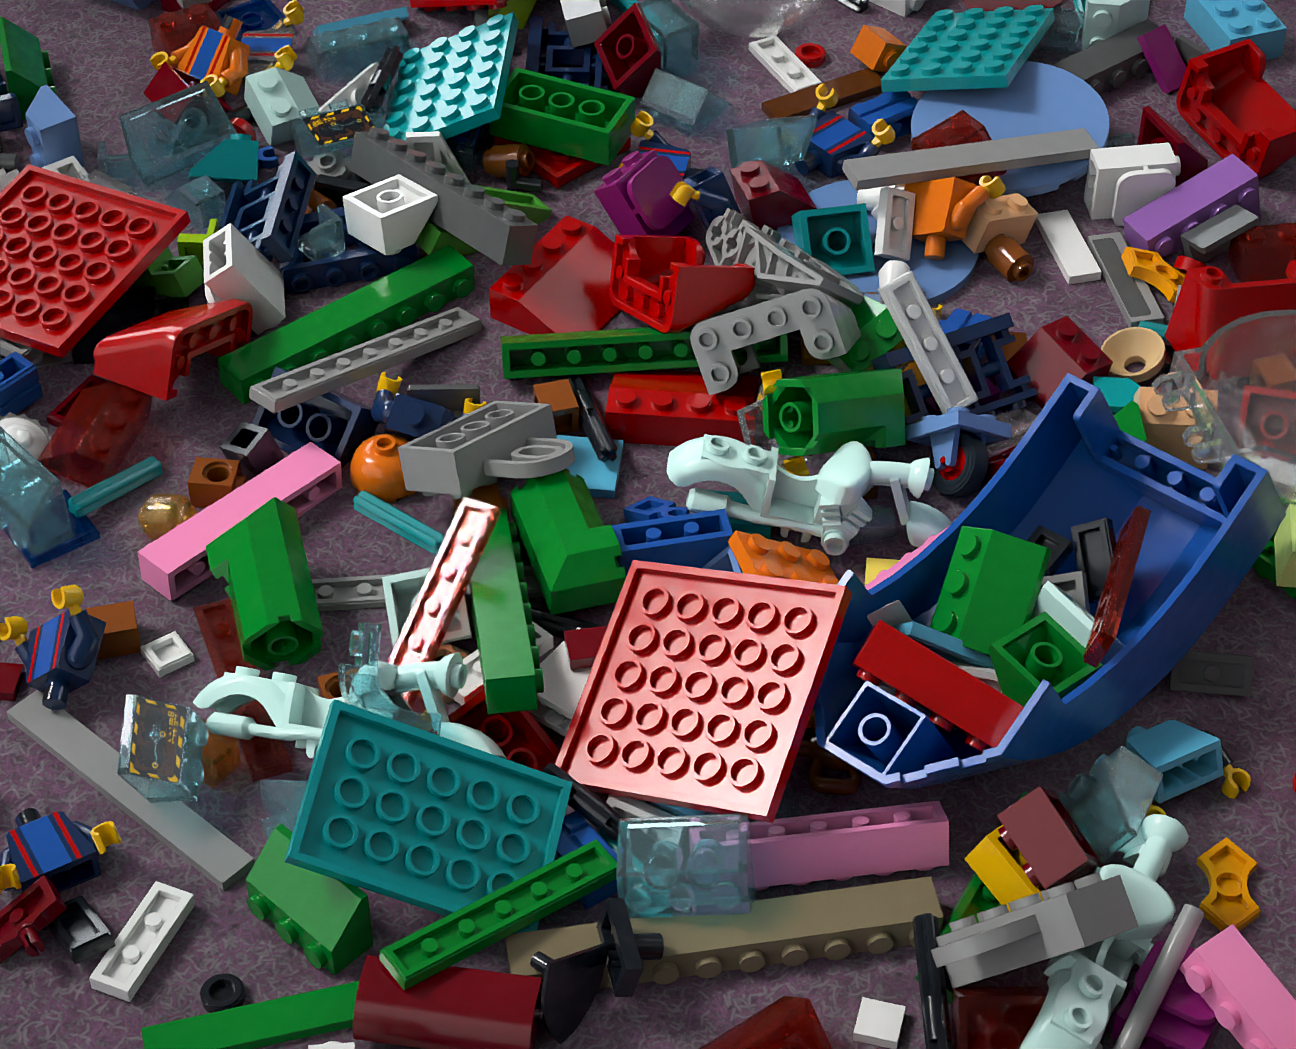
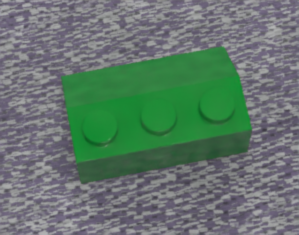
[0,17,56,120]
[930,526,1052,658]
[246,823,373,976]

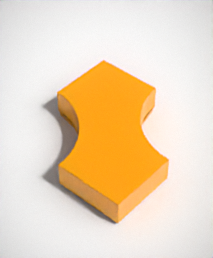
[1121,247,1186,303]
[1196,837,1261,931]

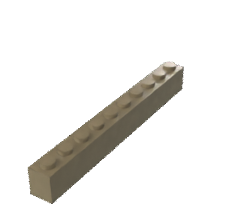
[505,876,944,989]

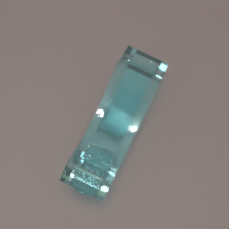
[338,622,442,736]

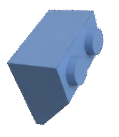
[24,85,85,168]

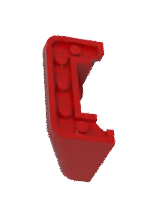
[1176,39,1296,180]
[609,234,755,333]
[1165,259,1296,379]
[93,299,253,401]

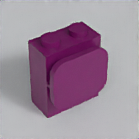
[594,150,695,236]
[1111,939,1222,1049]

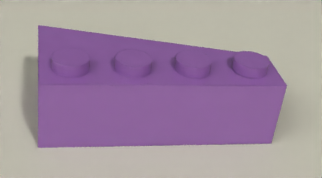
[1123,154,1261,257]

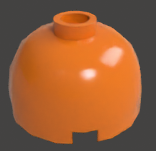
[350,434,417,503]

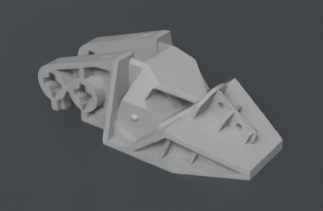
[706,208,864,309]

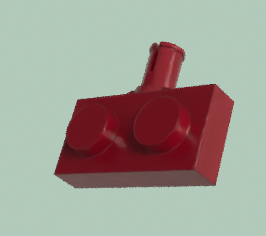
[0,875,67,964]

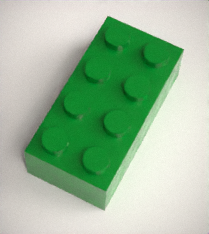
[489,67,635,166]

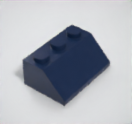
[252,367,379,468]

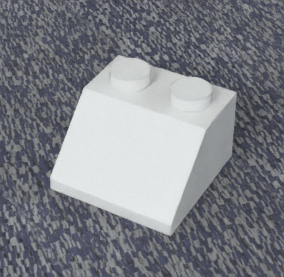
[342,174,438,255]

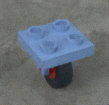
[906,407,1011,497]

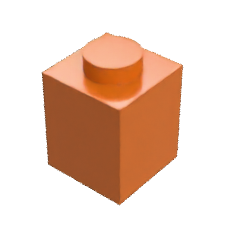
[850,25,907,73]

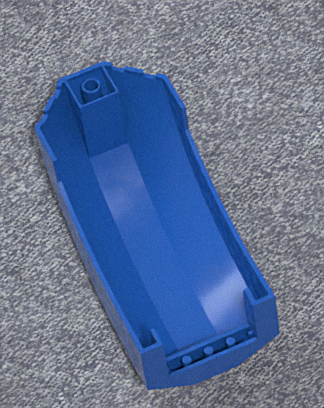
[813,373,1286,789]

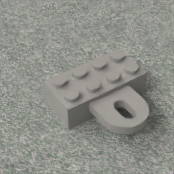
[398,401,575,499]
[931,872,1138,989]

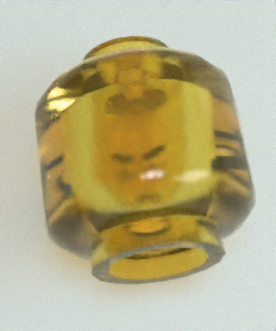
[138,493,197,540]

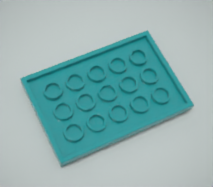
[881,5,1055,92]
[383,12,519,141]
[284,699,573,934]

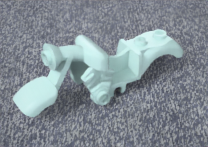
[667,434,952,556]
[193,652,507,759]
[1019,814,1189,1049]

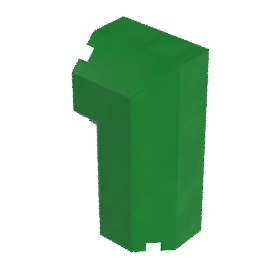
[762,368,906,456]
[510,468,626,615]
[205,497,323,671]

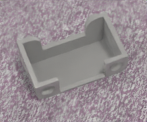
[690,288,861,395]

